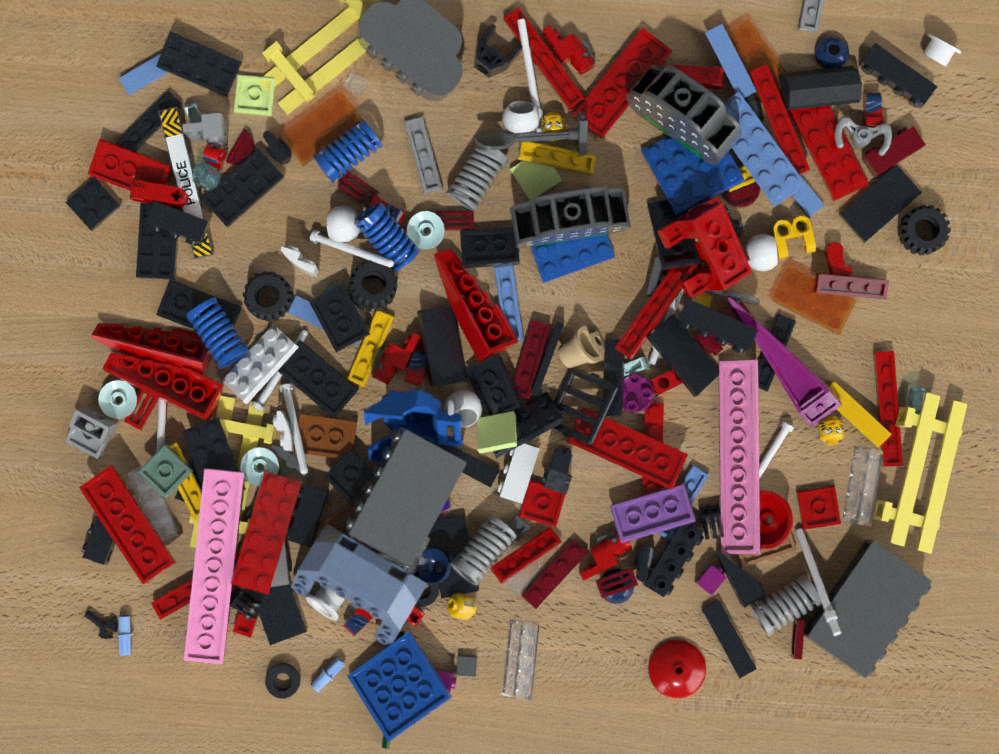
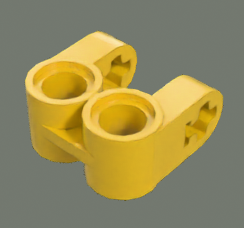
[771,216,816,259]

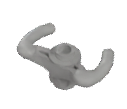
[835,116,892,156]

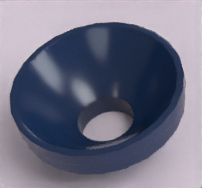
[814,35,849,68]
[417,548,451,584]
[601,569,634,604]

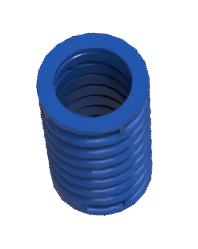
[312,119,383,183]
[354,201,420,271]
[186,298,250,369]

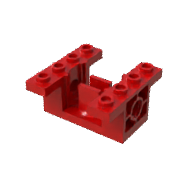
[657,195,752,300]

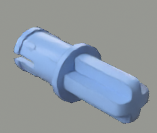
[117,616,132,655]
[310,658,345,692]

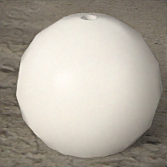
[502,101,540,135]
[327,205,360,243]
[744,234,777,271]
[444,390,482,428]

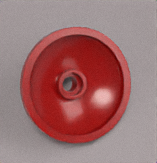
[759,491,793,549]
[648,640,706,699]

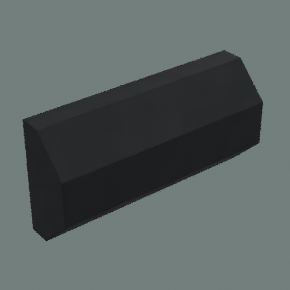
[778,66,862,110]

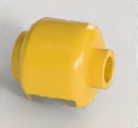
[447,593,476,620]

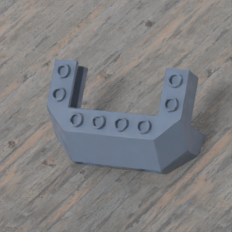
[291,524,428,646]

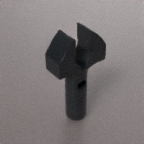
[84,610,118,639]

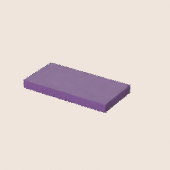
[610,484,696,543]

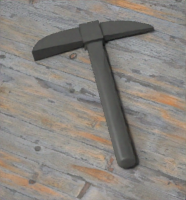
[245,445,312,519]

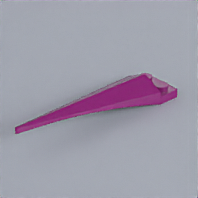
[728,296,842,427]

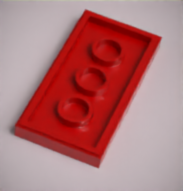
[87,139,172,191]

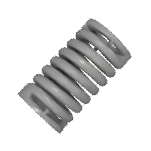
[446,145,508,212]
[450,515,517,586]
[750,574,822,636]

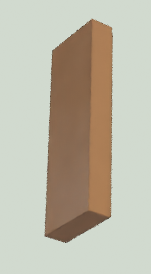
[737,533,797,568]

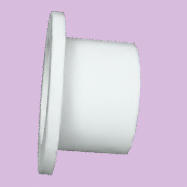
[923,33,961,66]
[306,586,344,621]

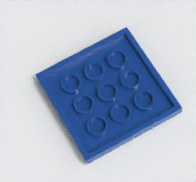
[641,136,744,215]
[530,186,615,283]
[347,632,453,742]

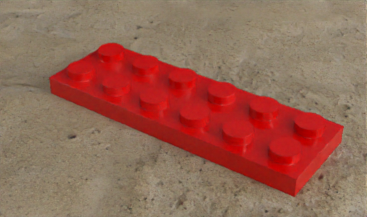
[572,28,672,140]
[784,100,869,202]
[567,407,688,490]
[79,465,176,585]
[230,471,302,595]

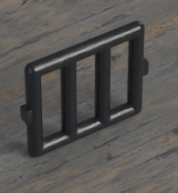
[553,367,619,445]

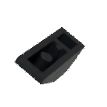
[716,553,765,608]

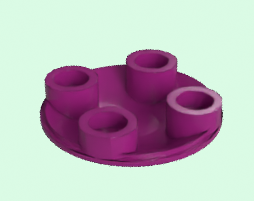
[623,374,654,412]

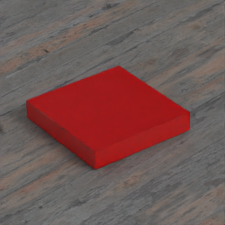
[519,480,566,527]
[796,486,841,530]

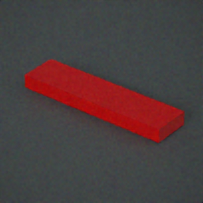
[490,527,562,584]

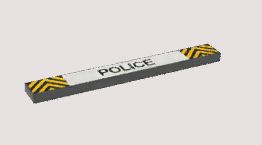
[158,107,214,260]

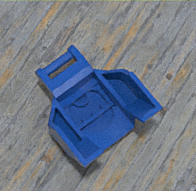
[363,389,464,462]

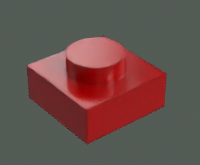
[232,613,257,638]

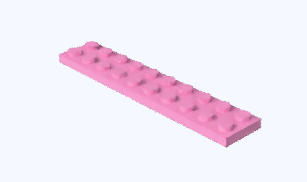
[719,360,760,554]
[184,468,244,664]

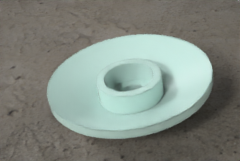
[407,211,445,249]
[98,380,137,419]
[240,448,279,486]

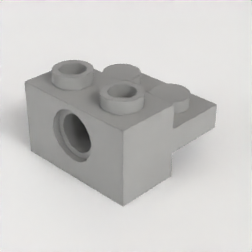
[183,113,228,147]
[65,405,118,459]

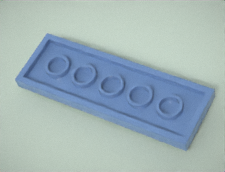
[723,92,806,207]

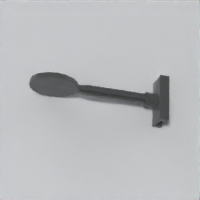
[476,112,588,156]
[646,257,760,305]

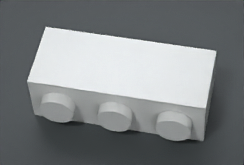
[497,443,540,504]

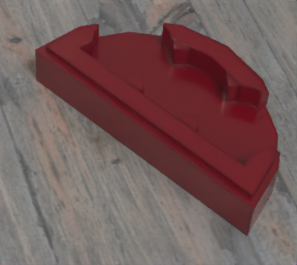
[226,129,255,165]
[723,183,760,208]

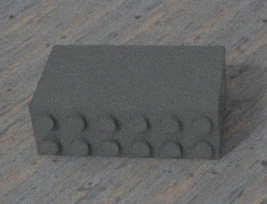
[344,427,467,567]
[804,540,932,678]

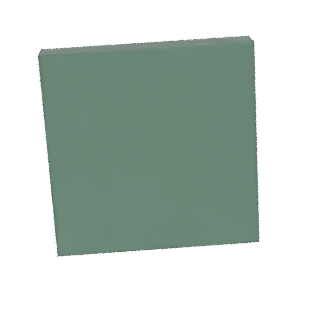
[138,444,193,499]

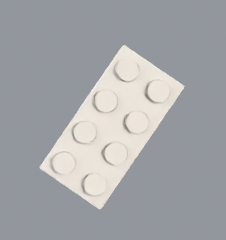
[222,324,298,404]

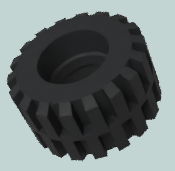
[898,205,951,256]
[348,260,398,312]
[243,271,294,322]

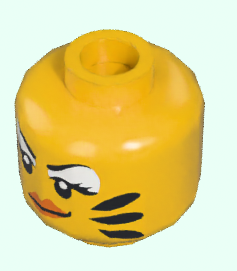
[540,112,566,142]
[818,416,844,446]

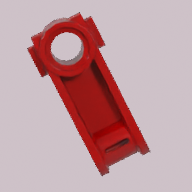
[673,65,724,90]
[129,180,188,207]

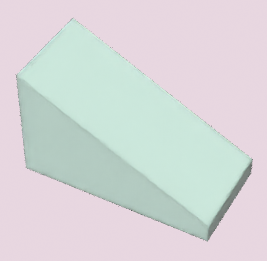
[184,101,202,123]
[624,356,650,377]

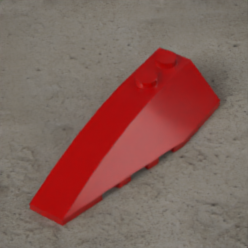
[434,248,519,362]
[91,323,211,375]
[102,352,224,421]

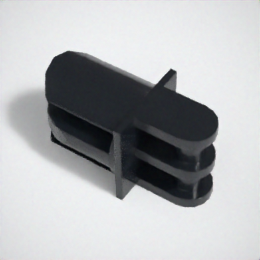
[263,131,292,165]
[699,503,724,540]
[633,545,655,582]
[230,586,261,621]

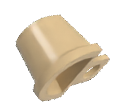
[558,325,605,368]

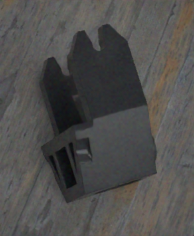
[474,24,522,78]
[541,446,572,494]

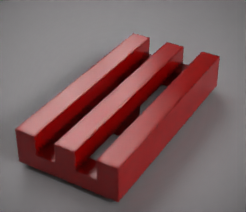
[124,390,159,431]

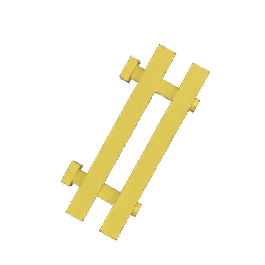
[259,0,382,115]
[873,392,967,554]
[189,396,276,555]

